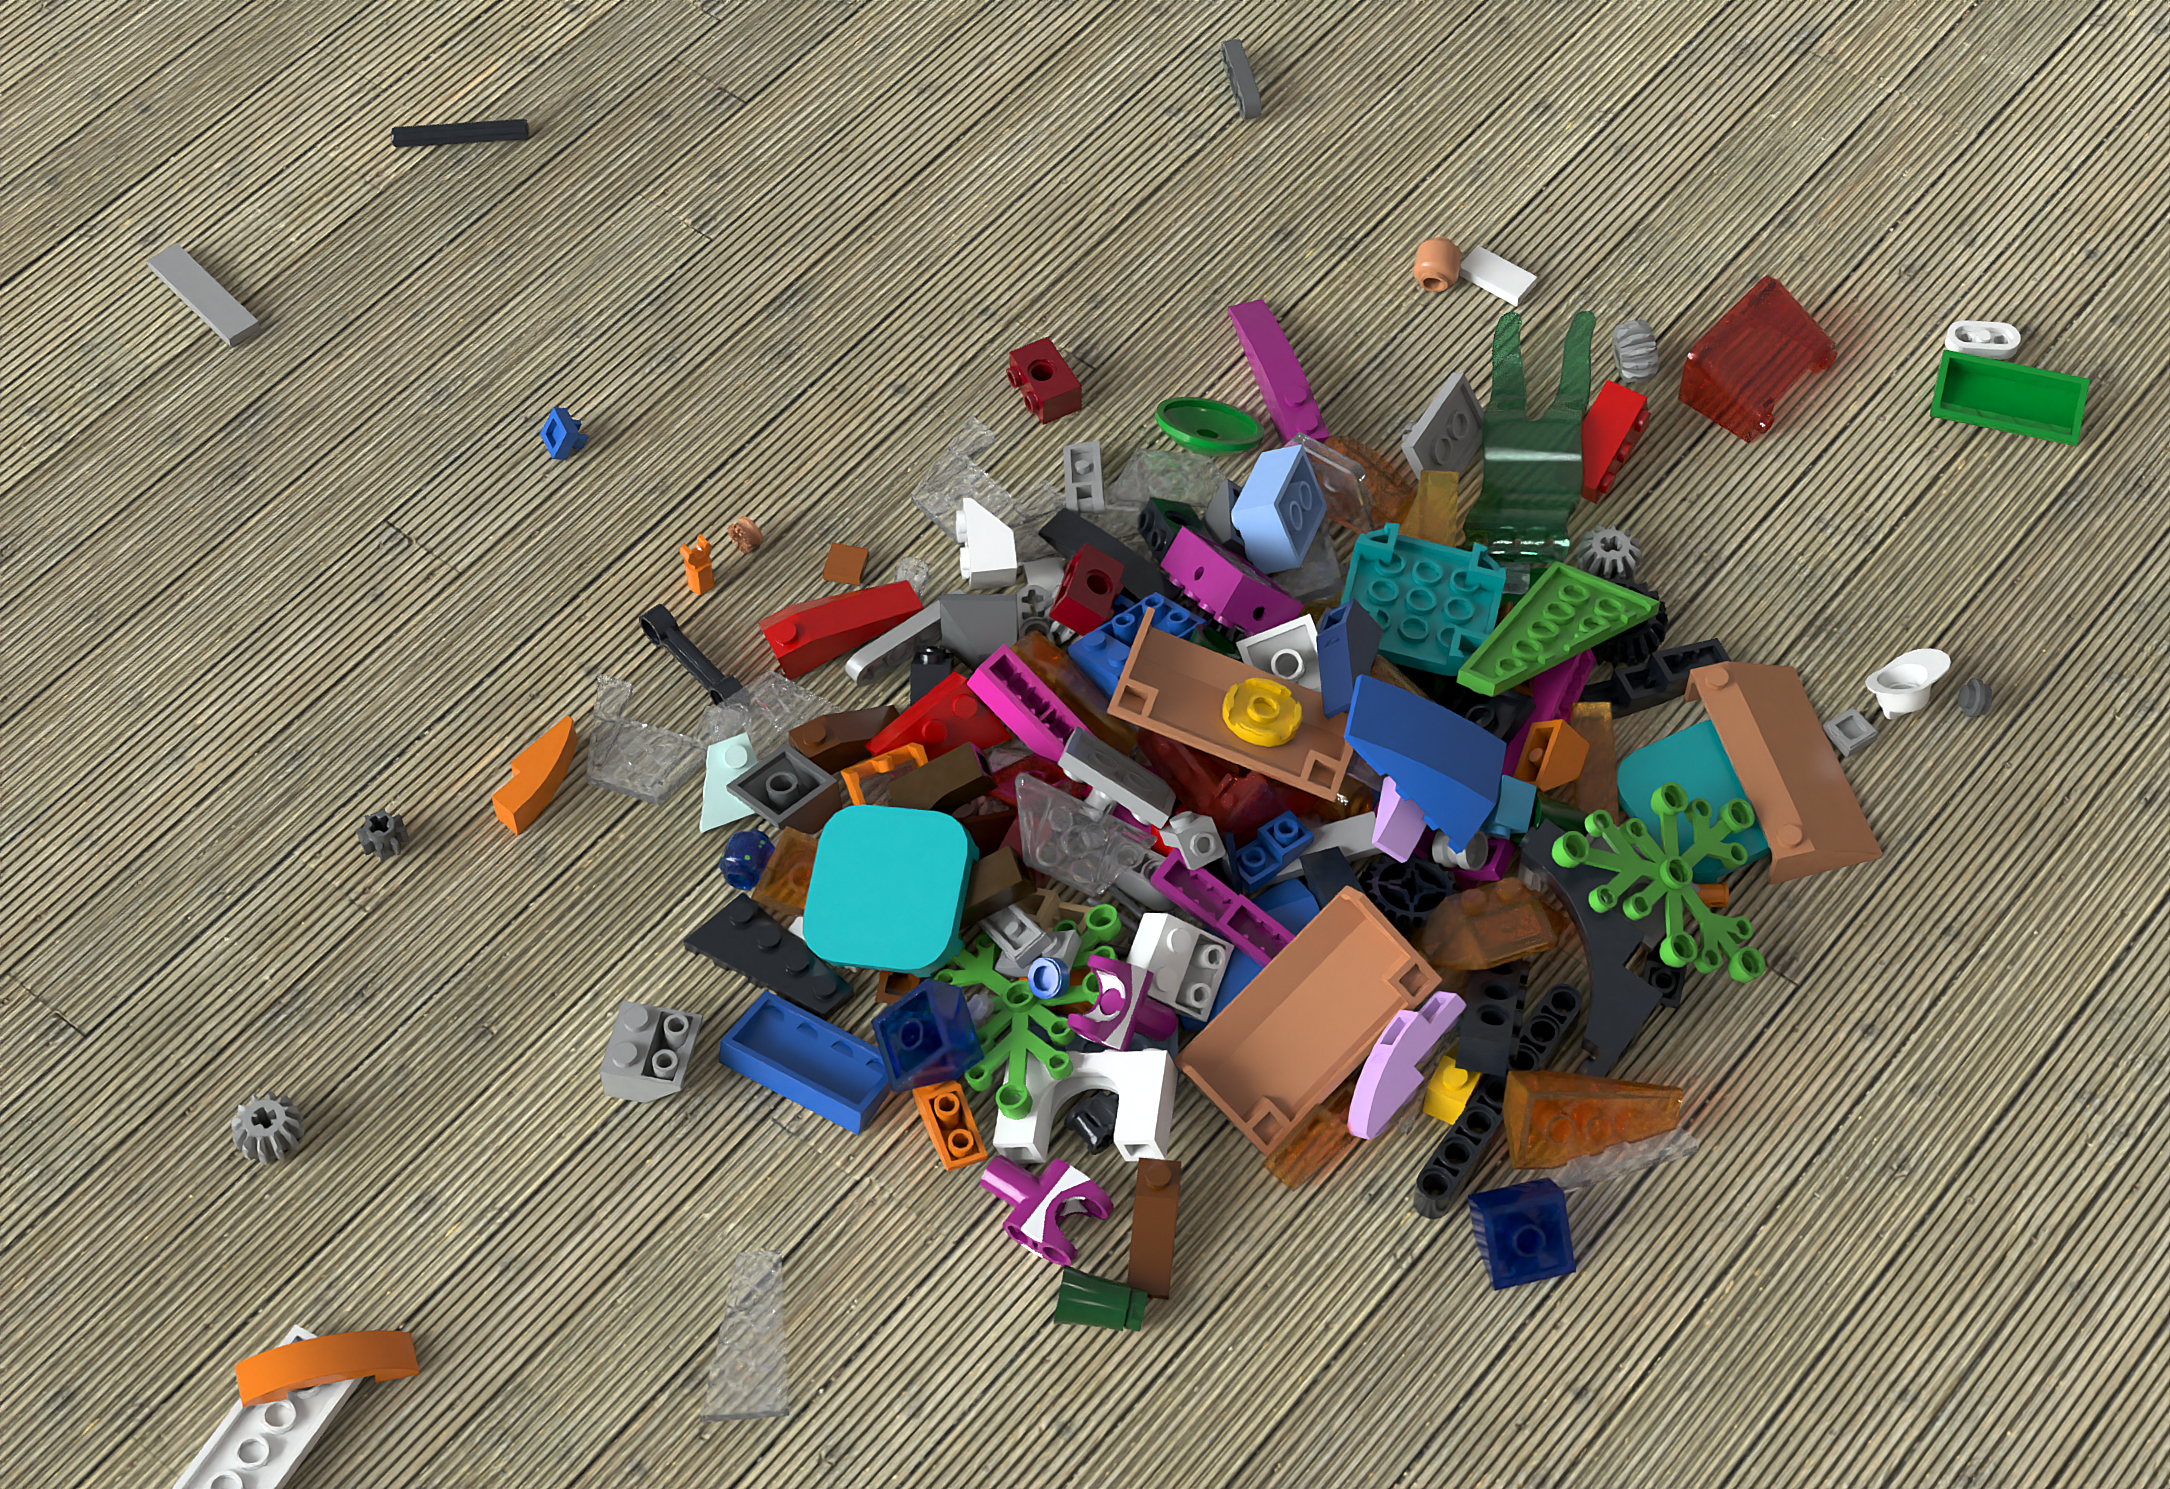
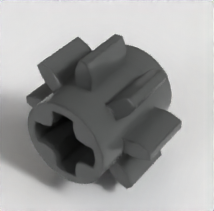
[356,809,409,861]

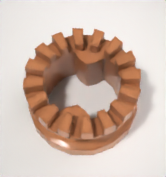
[727,516,763,554]

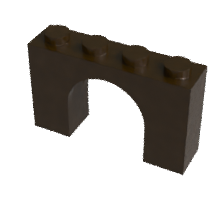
[886,741,1038,931]

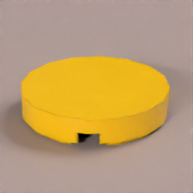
[1222,677,1303,747]

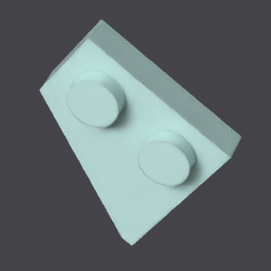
[699,732,758,833]

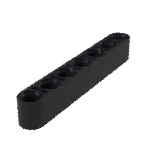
[1413,984,1583,1219]

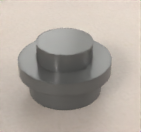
[1958,678,1992,717]

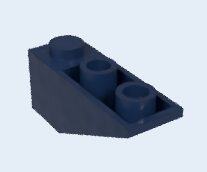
[1316,598,1384,719]

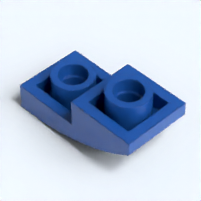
[1236,810,1314,894]

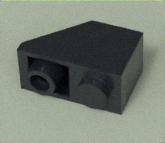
[910,646,955,707]

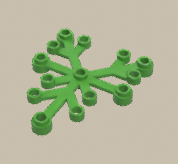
[1552,782,1765,983]
[924,904,1122,1120]

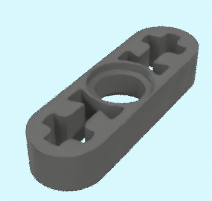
[1221,38,1262,120]

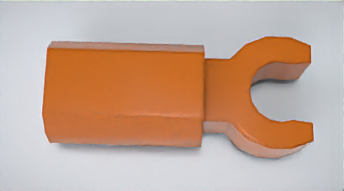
[680,534,714,595]

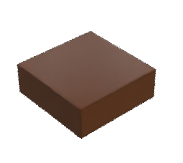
[823,543,869,586]

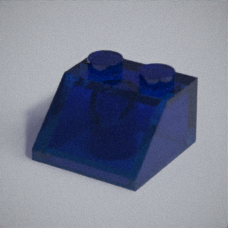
[871,978,985,1093]
[1468,1177,1576,1291]

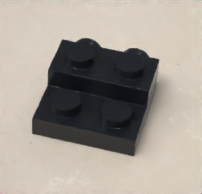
[1448,686,1536,748]

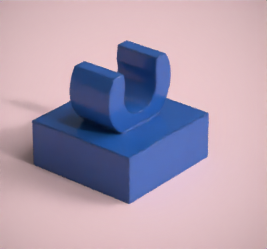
[540,407,589,460]

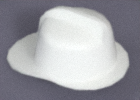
[1865,648,1951,720]

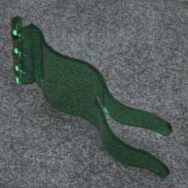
[1455,311,1596,563]

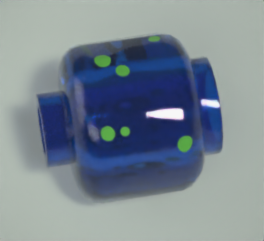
[719,829,777,891]

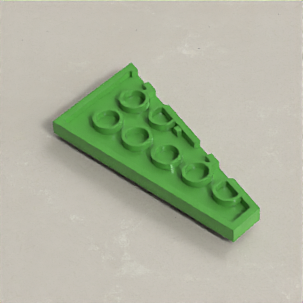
[1456,560,1660,697]

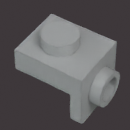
[1159,811,1225,870]

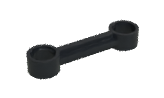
[639,604,750,719]

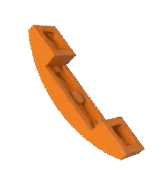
[235,1330,419,1408]

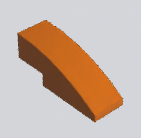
[492,715,578,835]

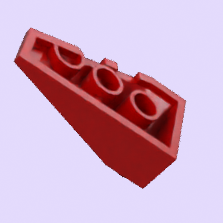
[758,580,924,682]

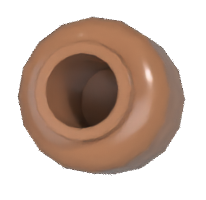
[1413,237,1462,292]

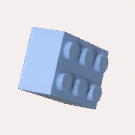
[1231,445,1328,574]

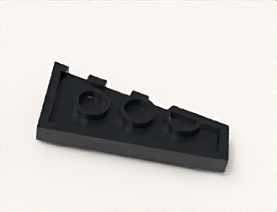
[683,892,855,1021]

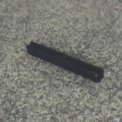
[391,119,529,148]

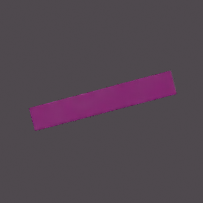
[1150,848,1296,968]

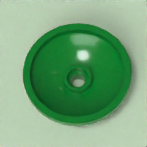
[1155,397,1265,458]

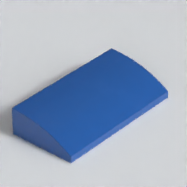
[719,991,904,1136]

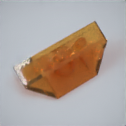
[1408,876,1569,970]

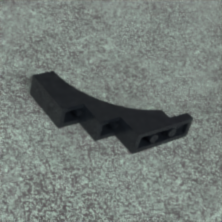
[1519,819,1663,1102]

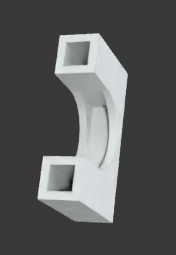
[993,1048,1178,1164]

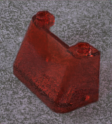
[1678,275,1838,443]
[1137,726,1320,835]

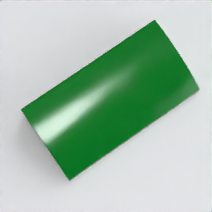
[1930,349,2090,446]

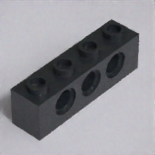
[1455,935,1531,1077]

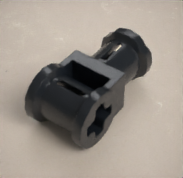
[1064,1091,1119,1155]

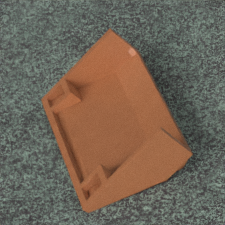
[1107,607,1354,802]
[1684,661,1883,885]
[1172,885,1442,1158]

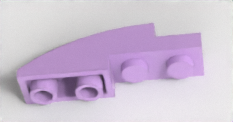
[1372,776,1427,863]
[1347,991,1467,1140]

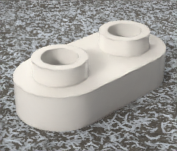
[1945,320,2021,359]

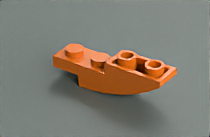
[893,1019,988,1172]

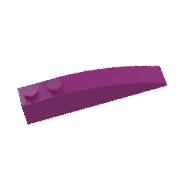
[1228,299,1330,467]

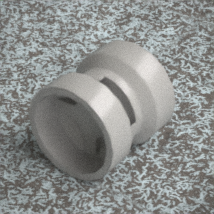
[1432,829,1488,871]

